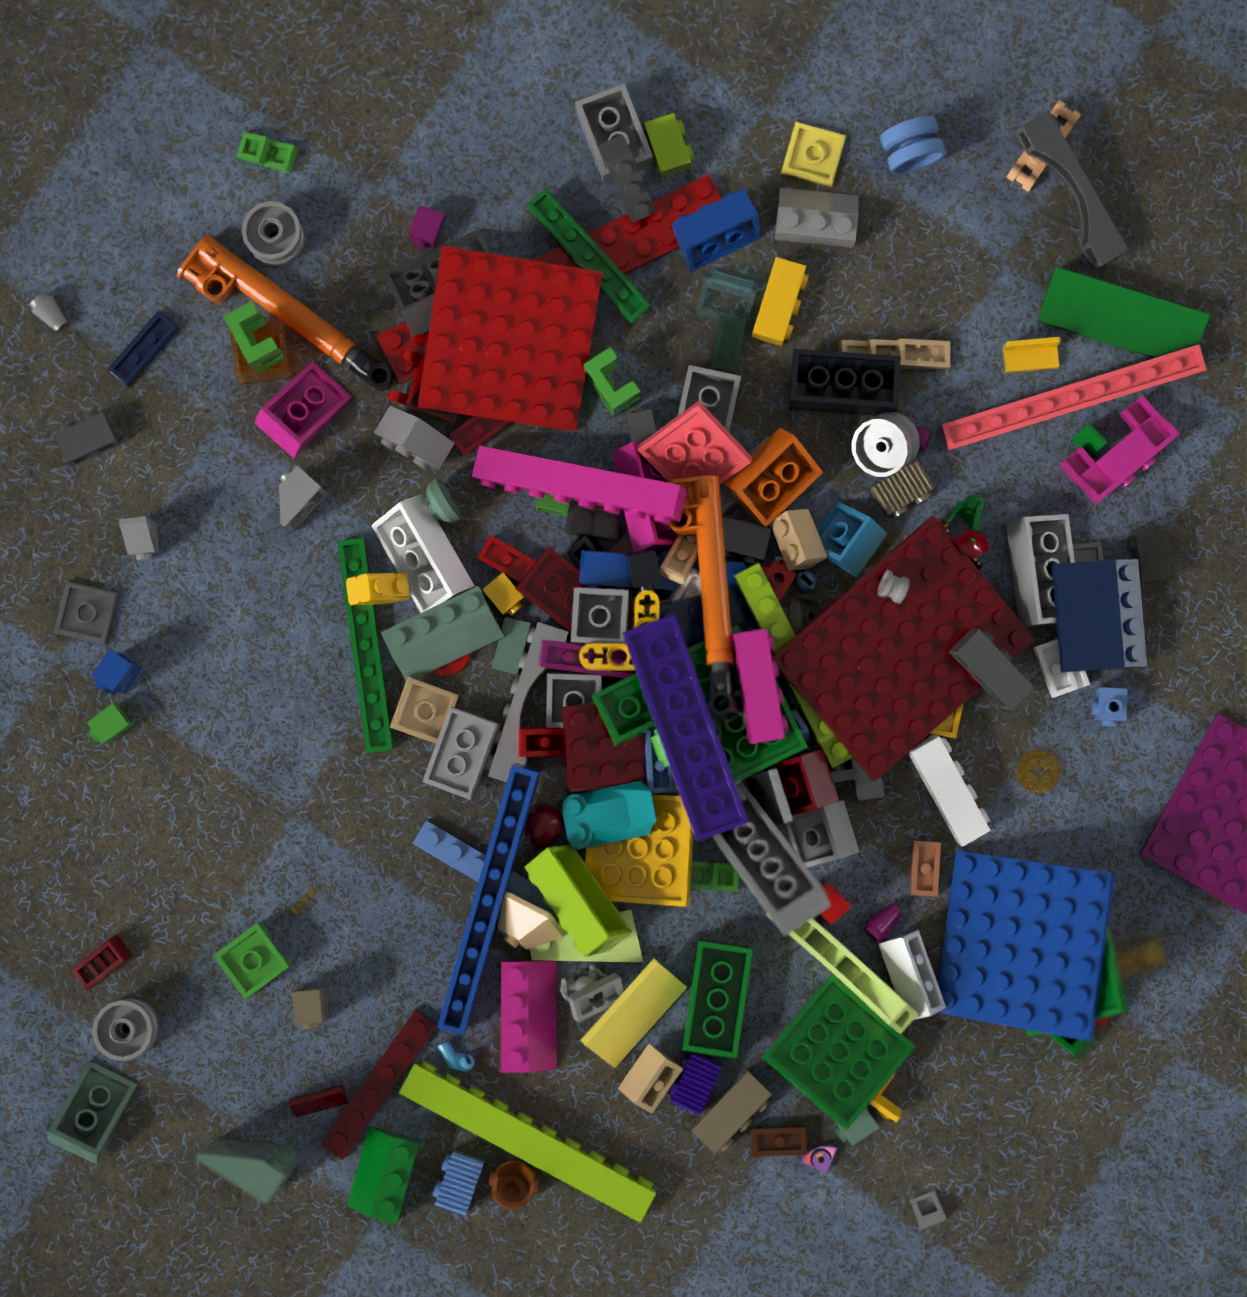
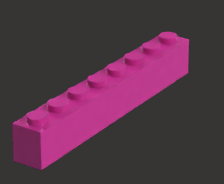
[472,446,687,525]

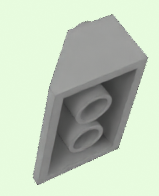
[774,187,859,248]

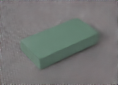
[492,617,531,675]

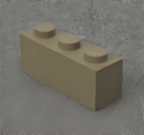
[691,1069,772,1154]

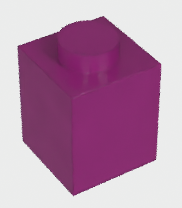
[408,205,446,250]

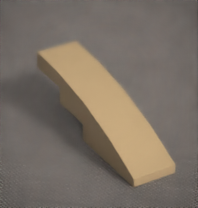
[839,338,950,369]

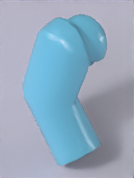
[437,1040,475,1072]

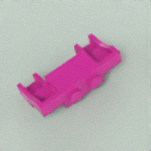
[1059,395,1180,505]

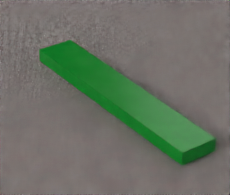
[526,188,651,325]

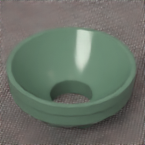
[423,477,462,523]

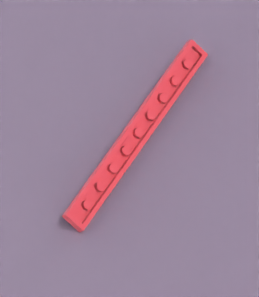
[941,344,1207,451]

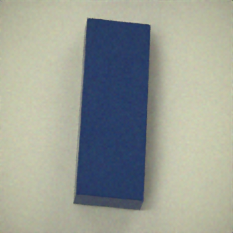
[107,310,180,388]

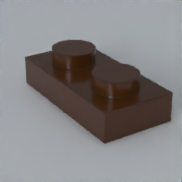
[751,1126,807,1157]

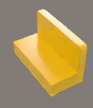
[1003,337,1061,373]

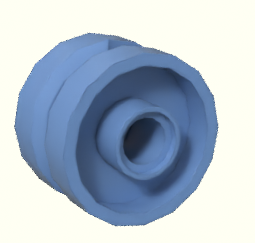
[879,116,947,175]

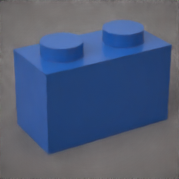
[91,649,142,695]

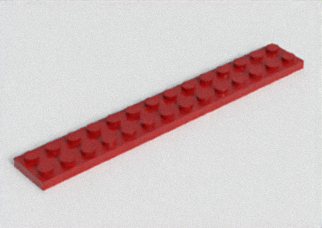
[376,174,721,384]

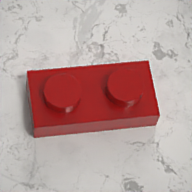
[477,535,536,583]

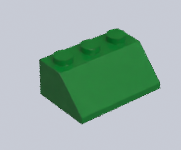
[347,1126,421,1225]

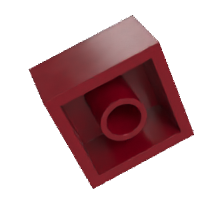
[764,749,839,816]

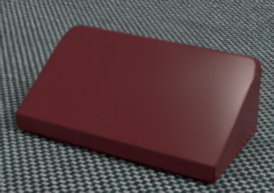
[288,1084,348,1117]

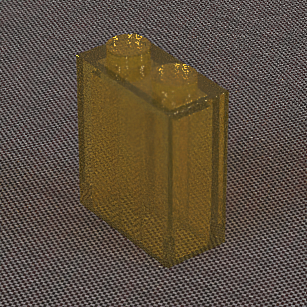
[1114,934,1169,980]

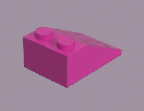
[255,361,352,458]

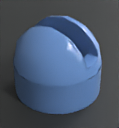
[795,570,817,592]

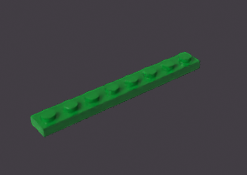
[337,538,394,754]

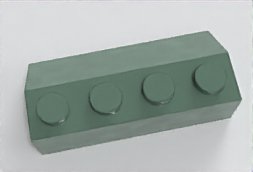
[381,586,505,680]

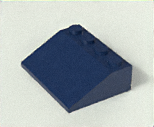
[1052,559,1147,672]

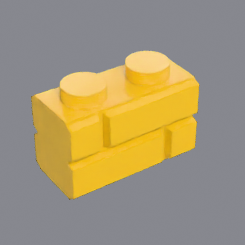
[346,573,410,605]

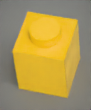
[482,573,525,616]

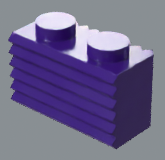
[668,1052,723,1116]

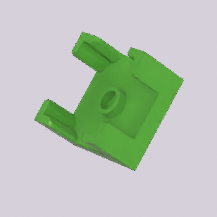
[223,301,286,374]
[583,347,640,418]
[213,922,293,1000]

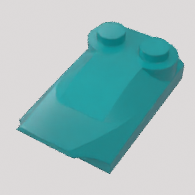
[562,781,657,850]

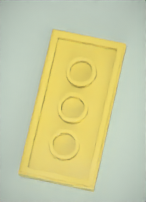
[580,959,687,1068]

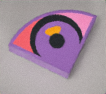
[801,1145,837,1173]

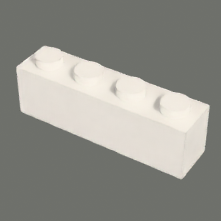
[908,734,991,847]

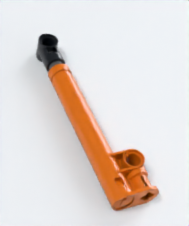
[177,235,394,391]
[667,475,738,719]

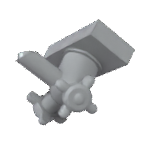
[560,964,624,1023]

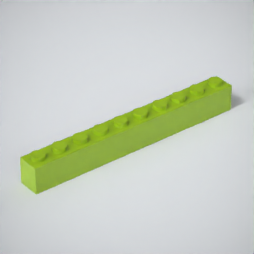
[399,1060,656,1223]

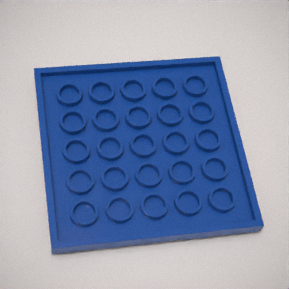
[937,850,1115,1041]

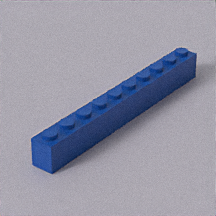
[437,763,542,1035]

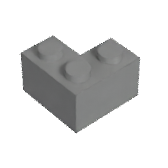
[374,406,455,471]

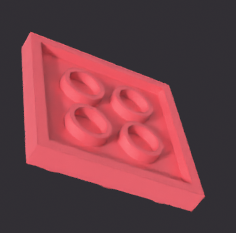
[637,401,752,485]

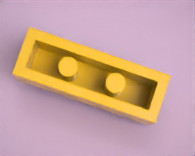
[752,257,809,346]

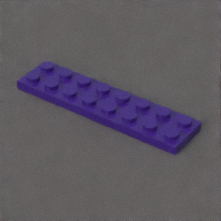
[622,614,749,841]

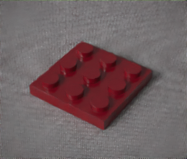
[562,703,647,788]

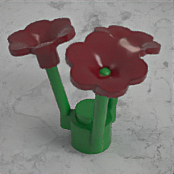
[940,495,990,569]

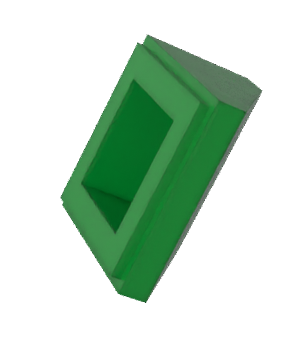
[1071,423,1107,457]

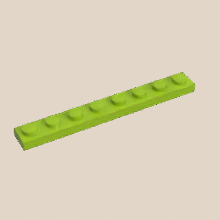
[733,563,853,768]

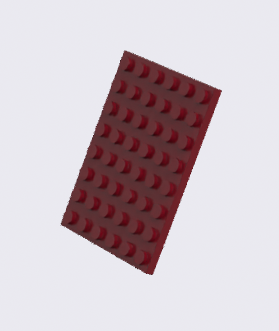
[771,516,1035,782]

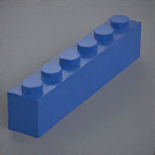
[579,550,745,595]

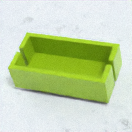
[525,844,632,957]

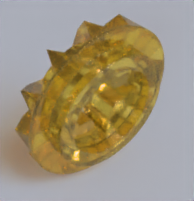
[1016,750,1060,793]

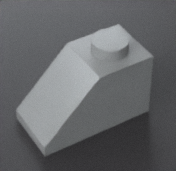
[119,516,160,561]

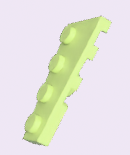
[530,909,643,962]

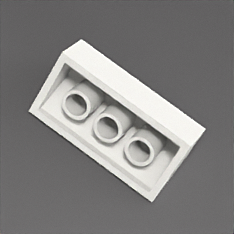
[371,494,474,613]

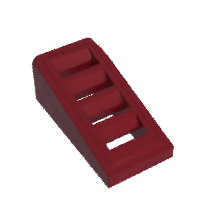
[71,935,133,991]

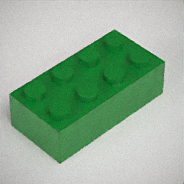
[682,939,753,1058]

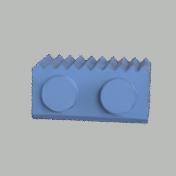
[432,1149,485,1215]

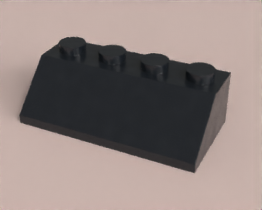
[788,349,901,416]

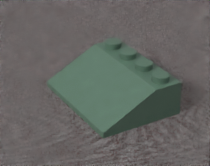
[196,1138,301,1205]

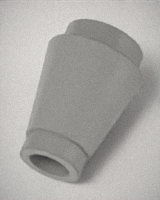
[29,292,68,332]

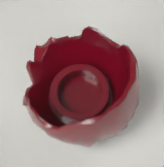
[524,803,563,849]

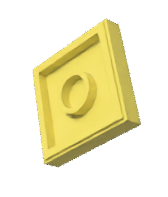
[781,122,847,187]

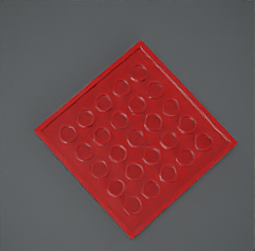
[417,245,603,431]

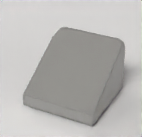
[909,1190,946,1230]

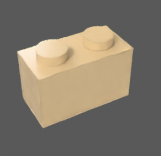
[770,509,828,571]
[618,1044,683,1114]

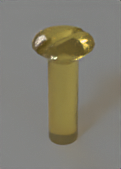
[289,887,318,917]

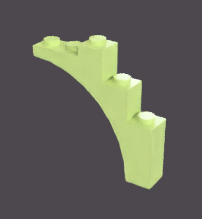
[766,914,918,1034]

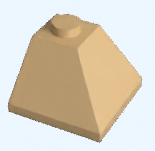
[497,891,566,949]

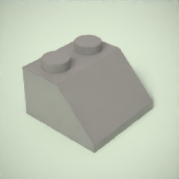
[279,466,328,533]
[786,800,859,867]

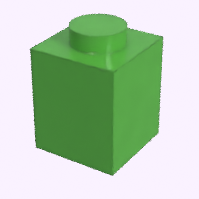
[87,703,134,745]

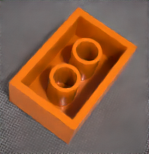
[723,428,823,528]

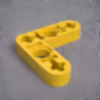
[579,590,660,671]

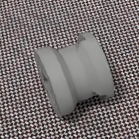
[878,570,910,604]

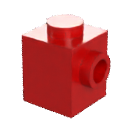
[762,560,797,602]

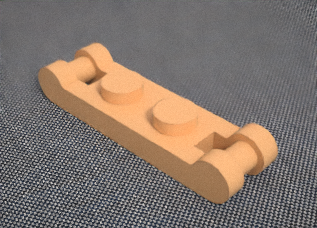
[1007,100,1081,192]

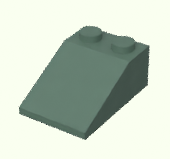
[47,1060,137,1164]

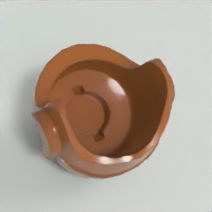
[489,1160,539,1210]

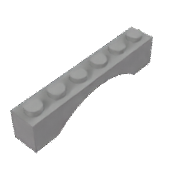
[485,622,569,782]

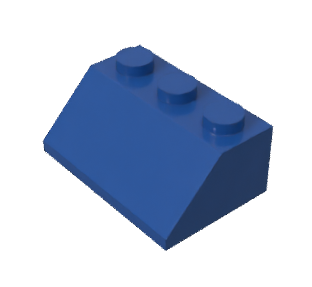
[672,188,761,273]

